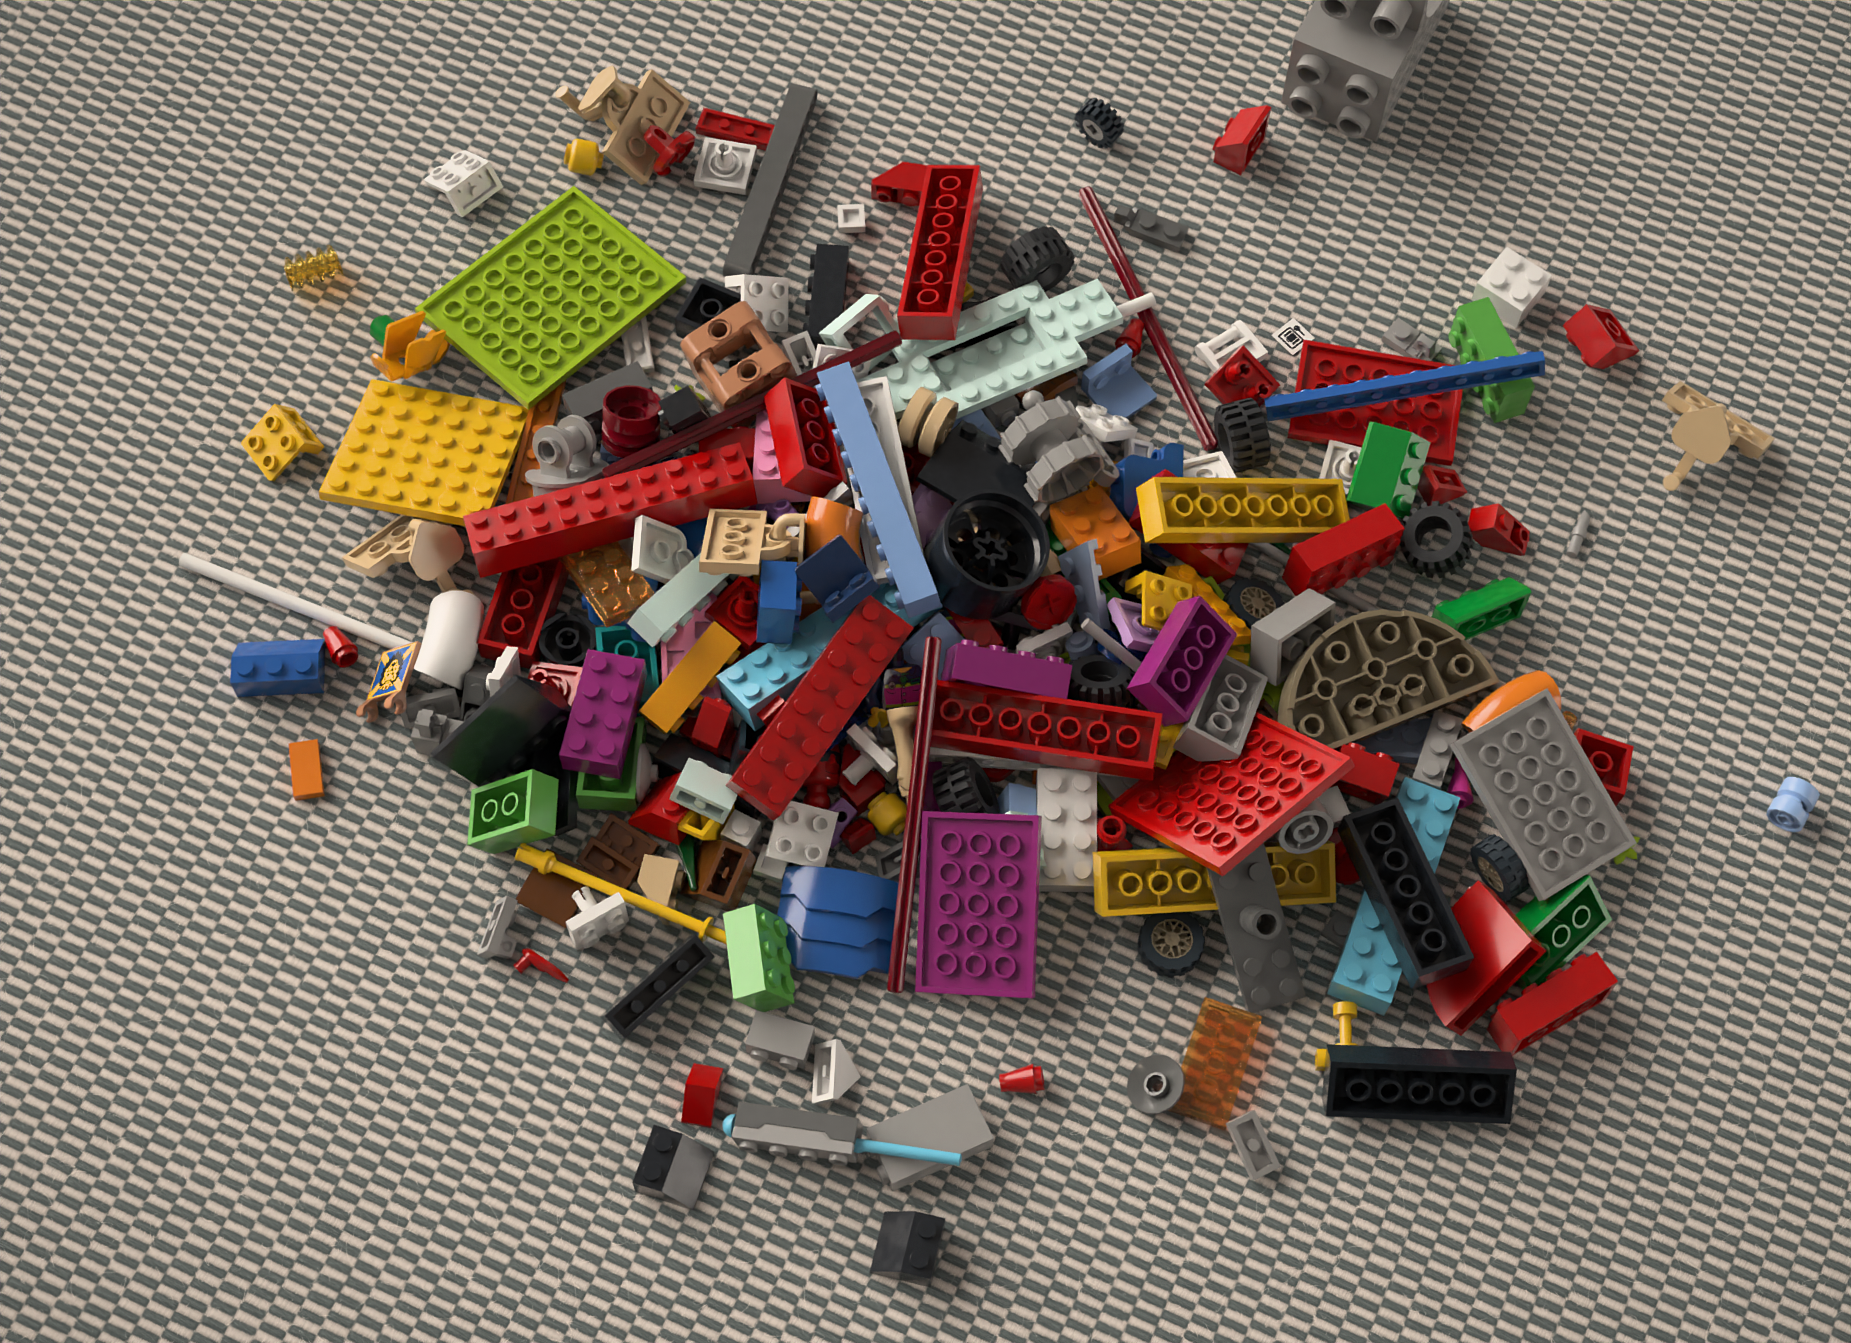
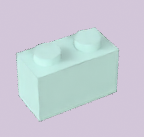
[669,758,737,824]

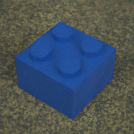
[756,560,802,644]

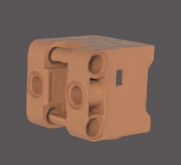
[680,301,797,428]

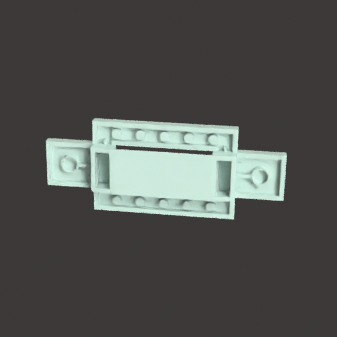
[856,279,1123,420]

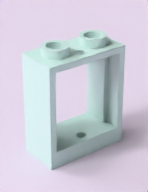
[819,294,900,371]

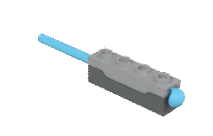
[723,1102,962,1166]

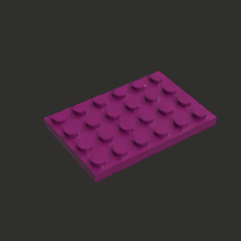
[915,811,1042,998]

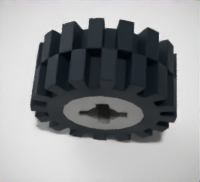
[1074,98,1124,149]

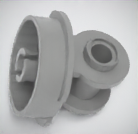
[525,415,609,496]

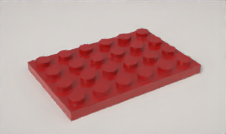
[1287,339,1463,466]

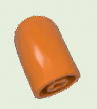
[805,497,864,563]
[1461,670,1561,733]

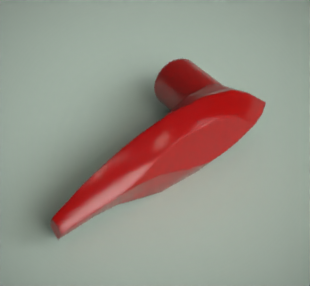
[513,948,569,983]

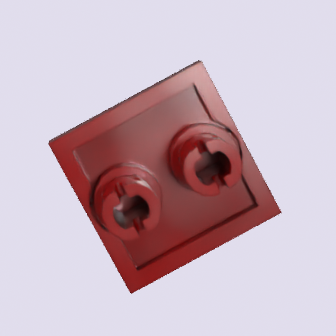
[1204,345,1280,407]

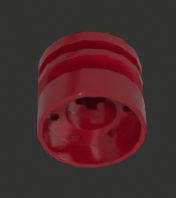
[602,385,662,458]

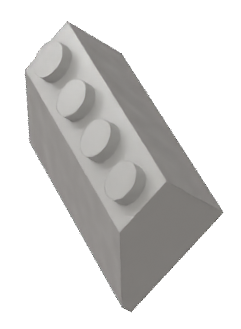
[1173,655,1268,762]

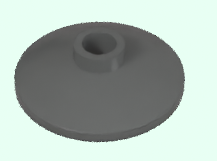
[1127,1054,1185,1115]

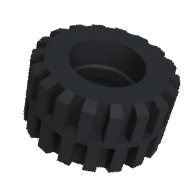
[1000,226,1075,292]
[1214,398,1271,473]
[1399,501,1474,578]
[1067,654,1136,709]
[932,757,999,814]

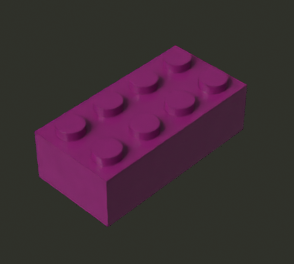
[1127,596,1237,727]
[941,640,1072,699]
[559,649,647,779]

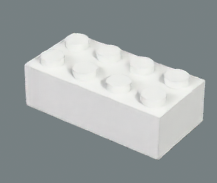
[1036,768,1097,892]

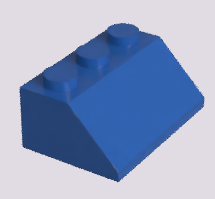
[230,639,326,697]

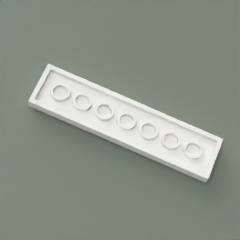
[843,376,925,585]

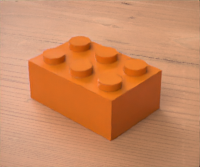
[1050,485,1141,581]

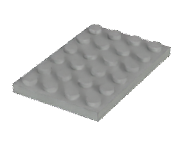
[1450,688,1637,901]

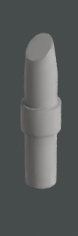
[1566,510,1590,558]

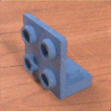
[1081,344,1157,419]

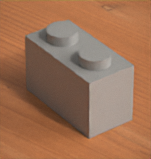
[745,1010,815,1070]

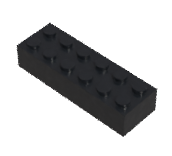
[1337,798,1474,990]
[1322,1044,1517,1124]

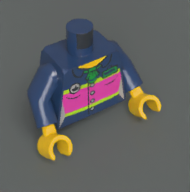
[863,648,922,728]

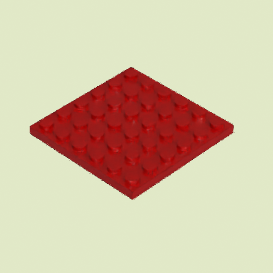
[1108,712,1355,876]

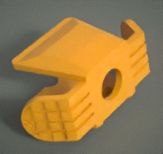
[370,311,450,382]

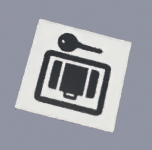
[1271,318,1314,355]

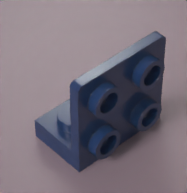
[795,534,880,623]

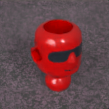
[801,741,841,810]

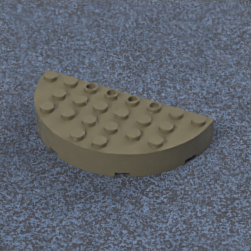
[1278,609,1500,751]

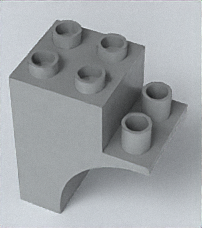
[1281,0,1450,142]

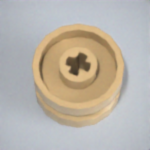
[898,386,959,458]

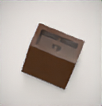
[680,840,757,912]

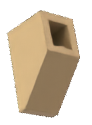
[637,854,686,925]

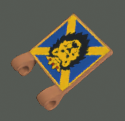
[356,641,422,723]

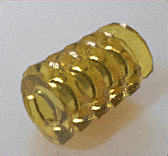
[283,244,344,291]

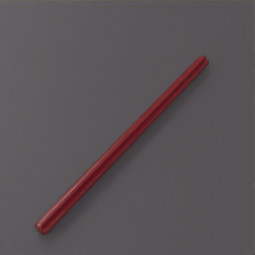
[1079,186,1218,451]
[602,330,902,478]
[887,636,942,993]

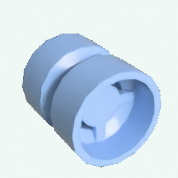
[1766,777,1820,832]

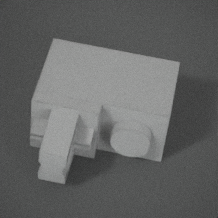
[411,709,464,756]

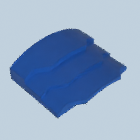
[777,866,899,979]

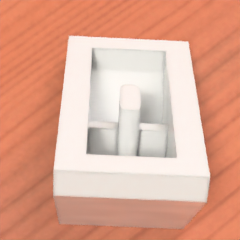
[781,331,816,376]

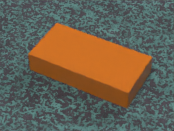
[288,739,325,801]

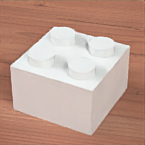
[1471,247,1552,328]

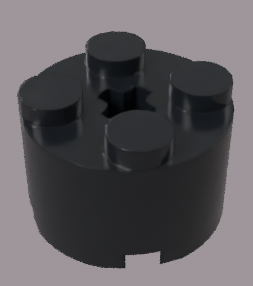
[539,613,597,667]

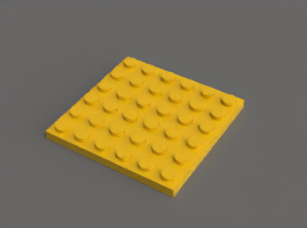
[319,379,529,526]

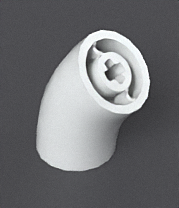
[414,591,484,691]

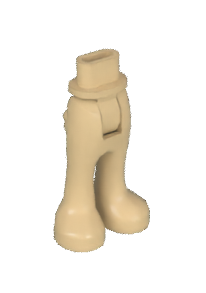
[887,706,918,803]

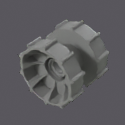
[998,396,1107,506]

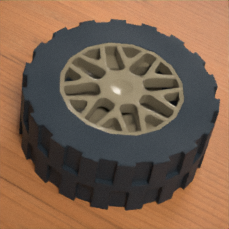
[1222,578,1285,630]
[1470,834,1530,902]
[1137,912,1205,978]

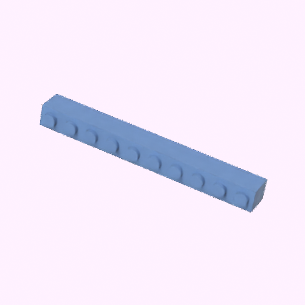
[815,361,942,618]

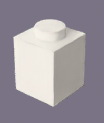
[721,810,762,852]

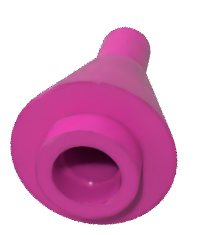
[1446,757,1474,809]

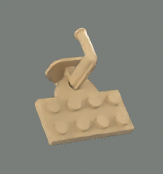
[555,65,690,185]
[1662,381,1775,491]
[699,509,820,605]
[342,515,475,596]

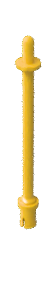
[515,843,727,945]

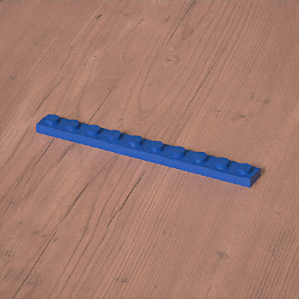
[1264,351,1545,422]

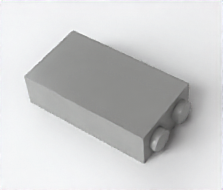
[865,1084,994,1191]

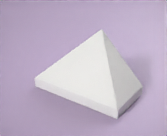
[812,1039,861,1105]

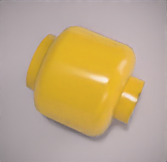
[564,139,604,176]
[867,792,907,836]

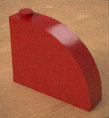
[1427,880,1546,1036]

